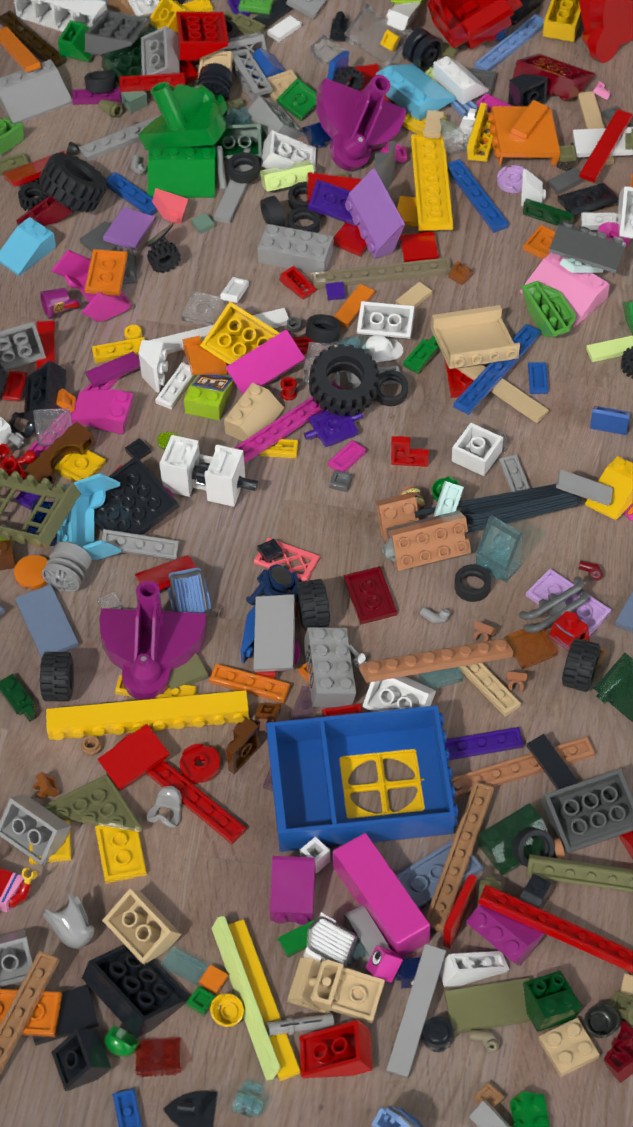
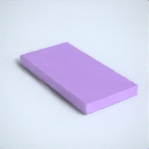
[526,569,612,636]

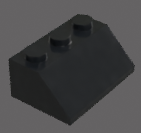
[24,360,66,419]

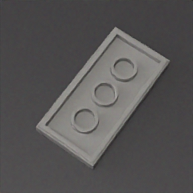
[254,594,296,672]

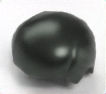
[584,1003,619,1038]

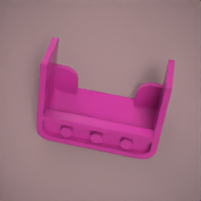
[51,249,132,322]

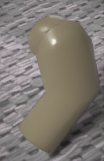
[470,1030,499,1053]

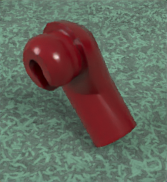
[578,560,603,581]

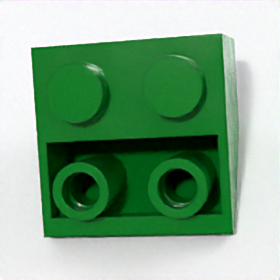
[58,20,93,62]

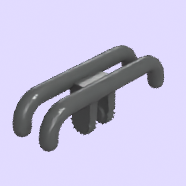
[519,576,589,633]

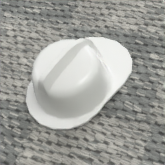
[362,335,403,363]

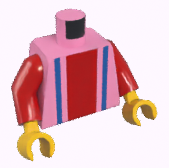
[0,867,38,912]

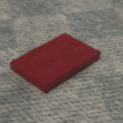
[343,566,397,625]

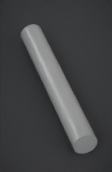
[215,146,227,192]

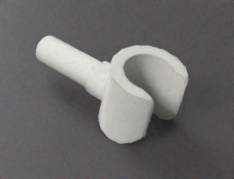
[349,645,367,668]

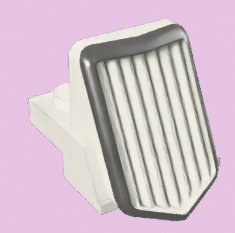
[303,913,357,968]

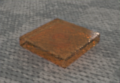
[504,622,558,670]

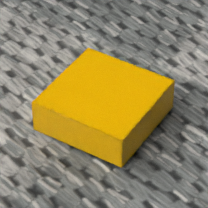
[380,30,401,52]

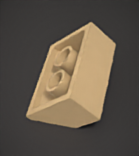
[224,383,284,441]
[102,889,182,964]

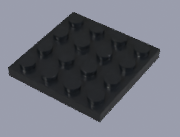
[94,456,180,535]

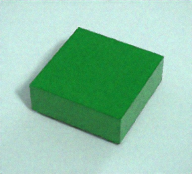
[186,986,216,1016]

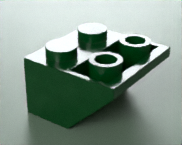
[523,970,582,1032]

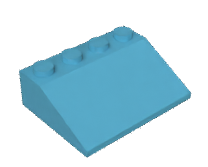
[376,64,456,121]

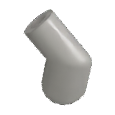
[131,155,147,175]
[420,607,450,624]

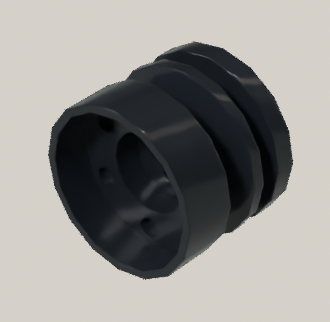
[197,63,233,101]

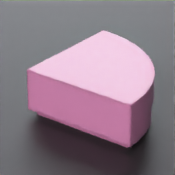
[593,81,610,100]

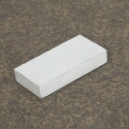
[267,16,301,42]
[220,277,249,303]

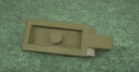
[224,11,265,34]

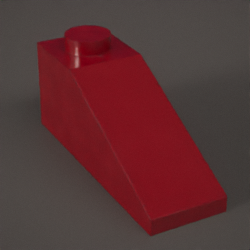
[16,196,72,226]

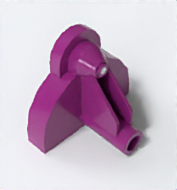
[316,75,406,171]
[99,581,207,700]

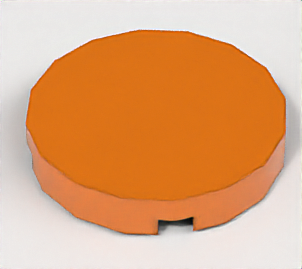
[14,555,48,589]

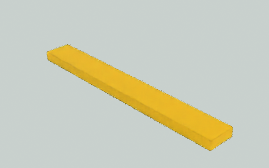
[228,919,300,1081]

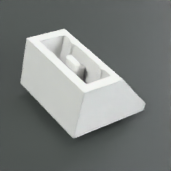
[139,340,168,393]

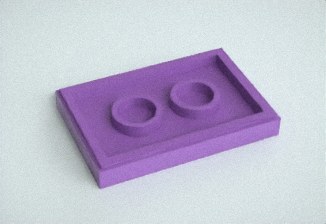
[103,207,155,251]

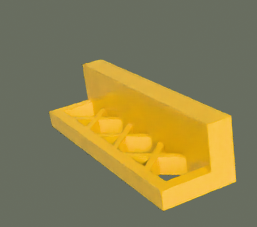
[467,103,493,162]

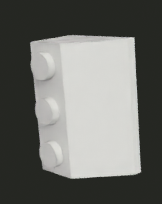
[433,56,489,105]
[357,301,415,339]
[362,676,436,712]

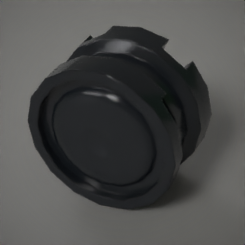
[422,1017,454,1053]

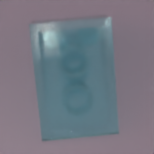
[475,515,523,583]

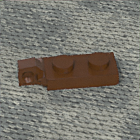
[255,703,281,731]

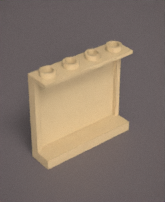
[431,305,520,369]

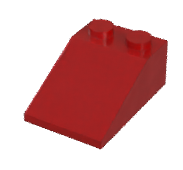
[299,1020,373,1079]

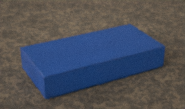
[528,362,548,394]

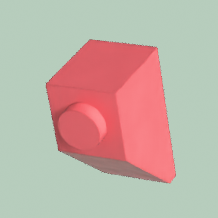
[152,188,188,224]

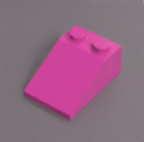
[70,389,133,435]

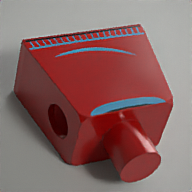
[548,611,590,651]

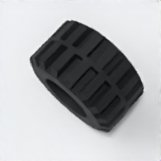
[296,579,330,630]
[562,638,600,692]
[40,652,74,702]

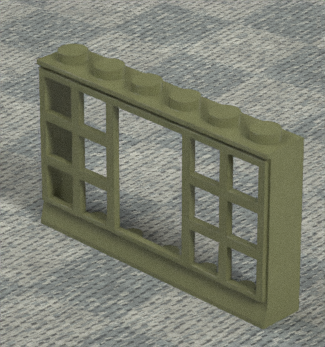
[0,468,81,549]

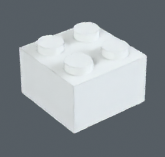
[452,423,503,476]

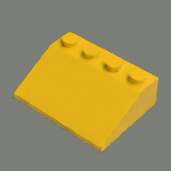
[200,302,280,365]

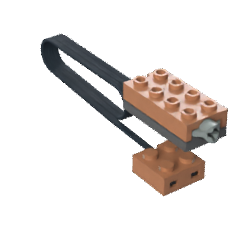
[375,484,583,571]

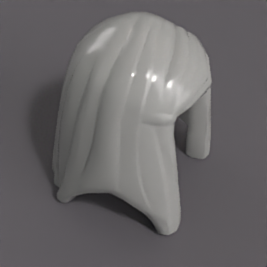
[43,893,95,949]

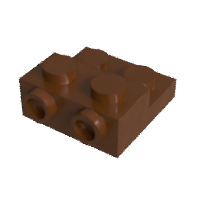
[226,717,261,775]

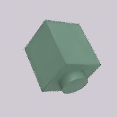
[121,91,148,114]

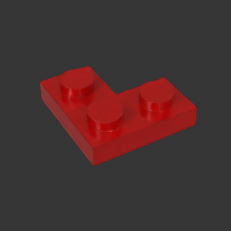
[391,436,429,467]

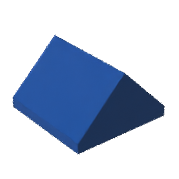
[245,47,286,87]
[590,406,631,435]

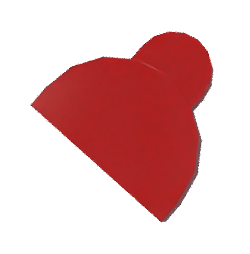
[579,0,633,63]

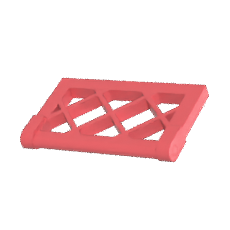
[254,538,320,581]

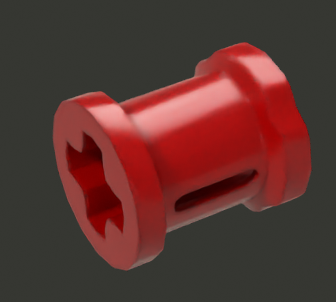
[280,377,297,401]

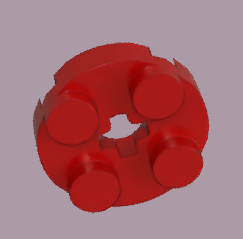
[179,743,220,784]

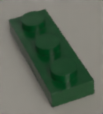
[523,198,574,226]

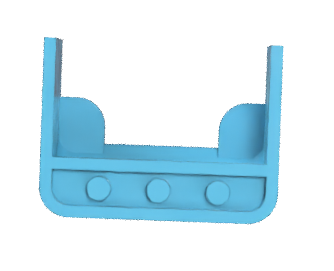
[57,473,121,560]

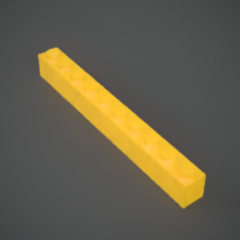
[46,690,249,740]

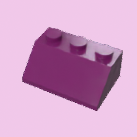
[465,905,545,966]

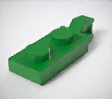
[403,335,440,374]

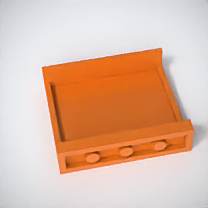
[488,106,561,165]

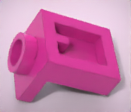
[380,142,407,163]

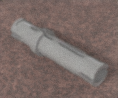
[267,1013,334,1036]

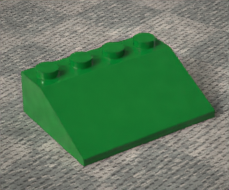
[147,147,217,198]

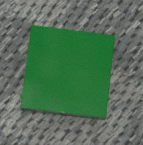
[276,78,317,121]

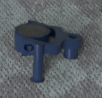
[246,564,298,605]

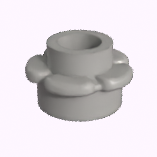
[8,432,25,449]

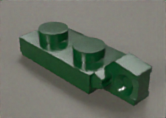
[0,674,36,722]

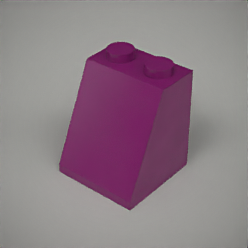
[270,856,316,925]

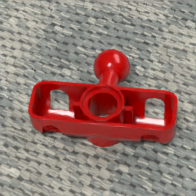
[0,444,37,492]

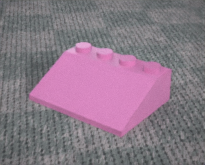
[520,253,609,328]

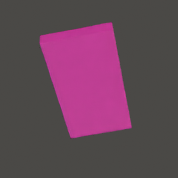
[225,329,306,395]

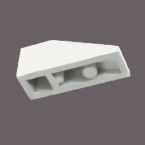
[386,1,421,31]
[439,951,509,987]

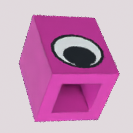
[365,945,403,983]

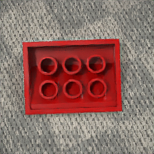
[176,11,229,61]

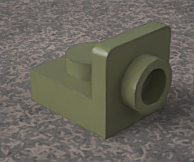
[608,991,633,1027]

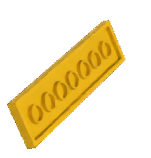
[411,134,453,231]

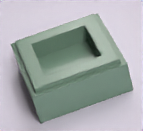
[191,213,215,234]

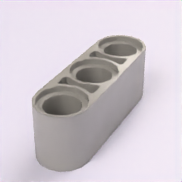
[343,905,390,961]

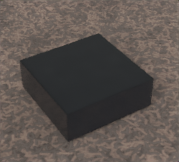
[125,438,151,460]
[257,539,283,563]

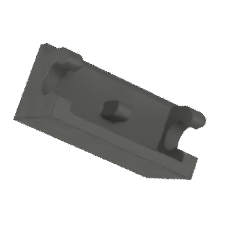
[117,246,137,284]

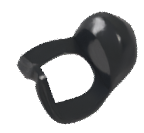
[9,412,43,438]

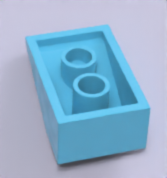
[0,217,56,276]

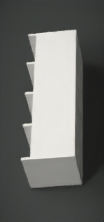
[14,0,107,32]

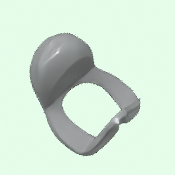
[147,786,182,828]

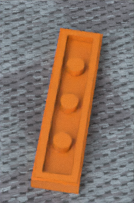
[209,664,291,703]

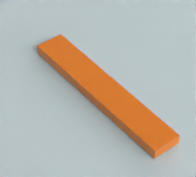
[0,27,41,73]

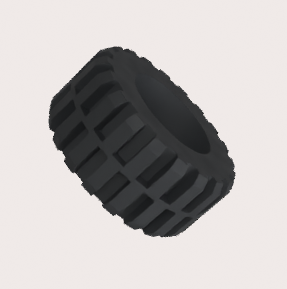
[39,152,107,213]
[309,344,380,417]

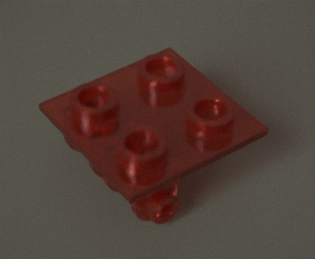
[135,1038,181,1078]

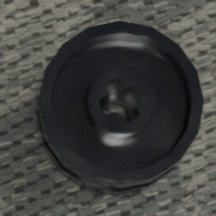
[402,28,443,71]

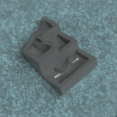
[375,141,396,190]

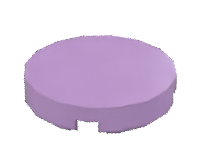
[497,165,525,193]

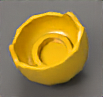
[210,993,244,1027]

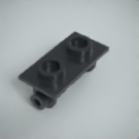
[329,11,349,41]

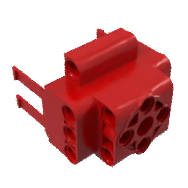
[427,0,523,50]

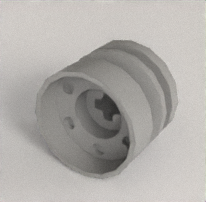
[42,542,92,592]

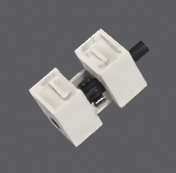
[160,435,258,507]

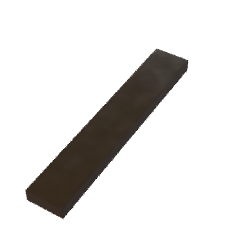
[0,11,66,68]

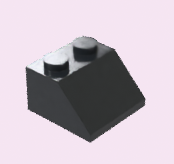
[508,74,548,106]
[51,1028,111,1091]

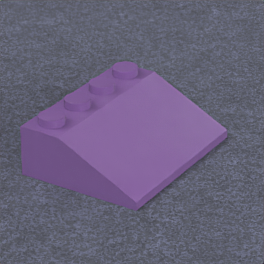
[345,169,405,258]

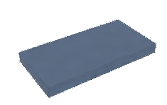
[15,584,79,659]
[395,840,483,910]

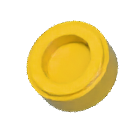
[124,325,142,340]

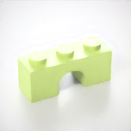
[260,160,314,192]

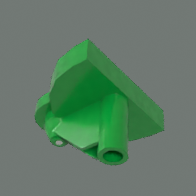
[138,82,227,150]

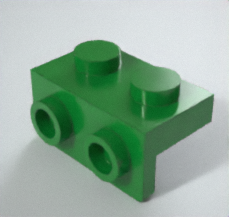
[510,1092,550,1127]

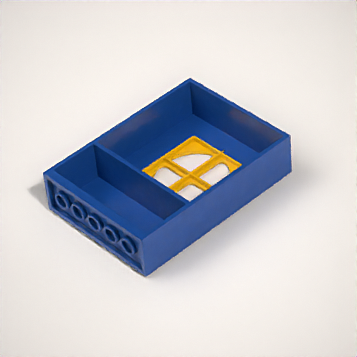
[266,705,458,852]

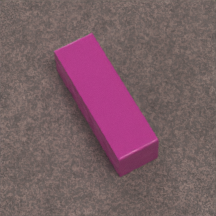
[332,833,430,958]

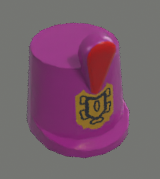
[40,288,79,319]

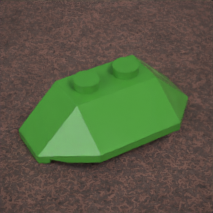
[521,280,577,337]

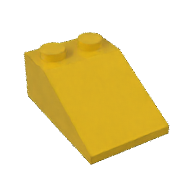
[585,456,633,521]

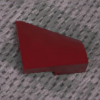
[604,1021,633,1083]

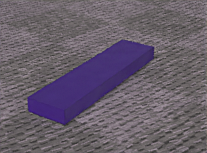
[445,727,524,760]

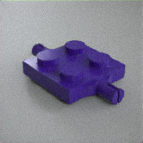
[304,410,363,448]

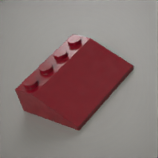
[513,54,596,100]

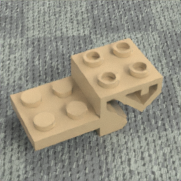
[287,958,385,1023]

